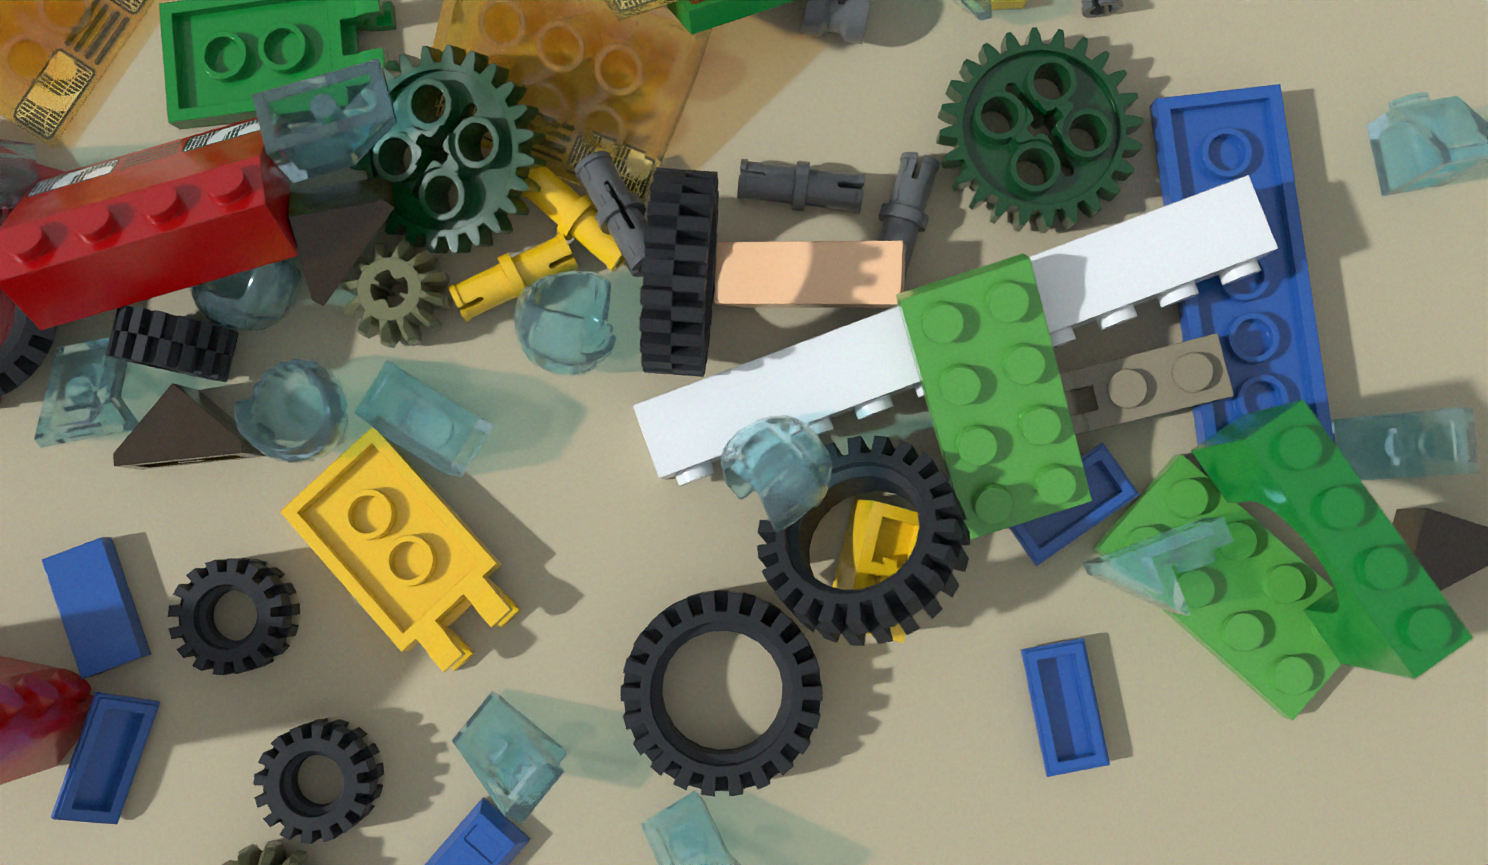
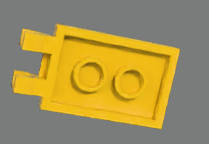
[280,426,521,672]

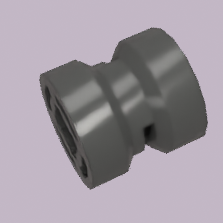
[802,0,871,44]

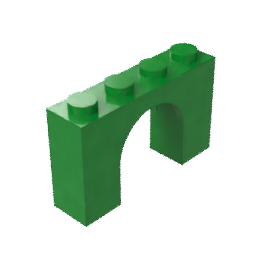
[1191,399,1474,679]

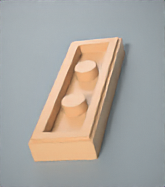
[714,241,906,308]

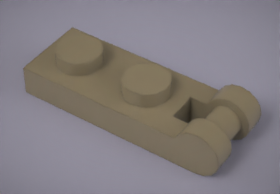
[1060,333,1234,435]

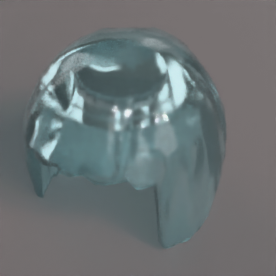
[190,257,302,332]
[513,270,616,377]
[234,359,348,463]
[721,415,832,532]

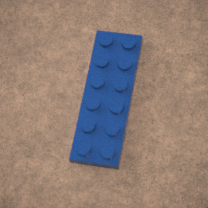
[1149,84,1334,471]

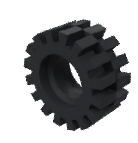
[106,305,239,382]
[168,558,300,676]
[253,718,384,844]

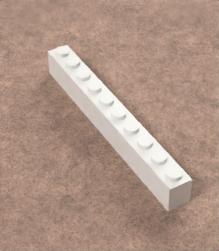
[633,175,1278,486]

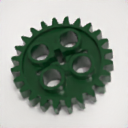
[936,27,1144,233]
[349,45,547,253]

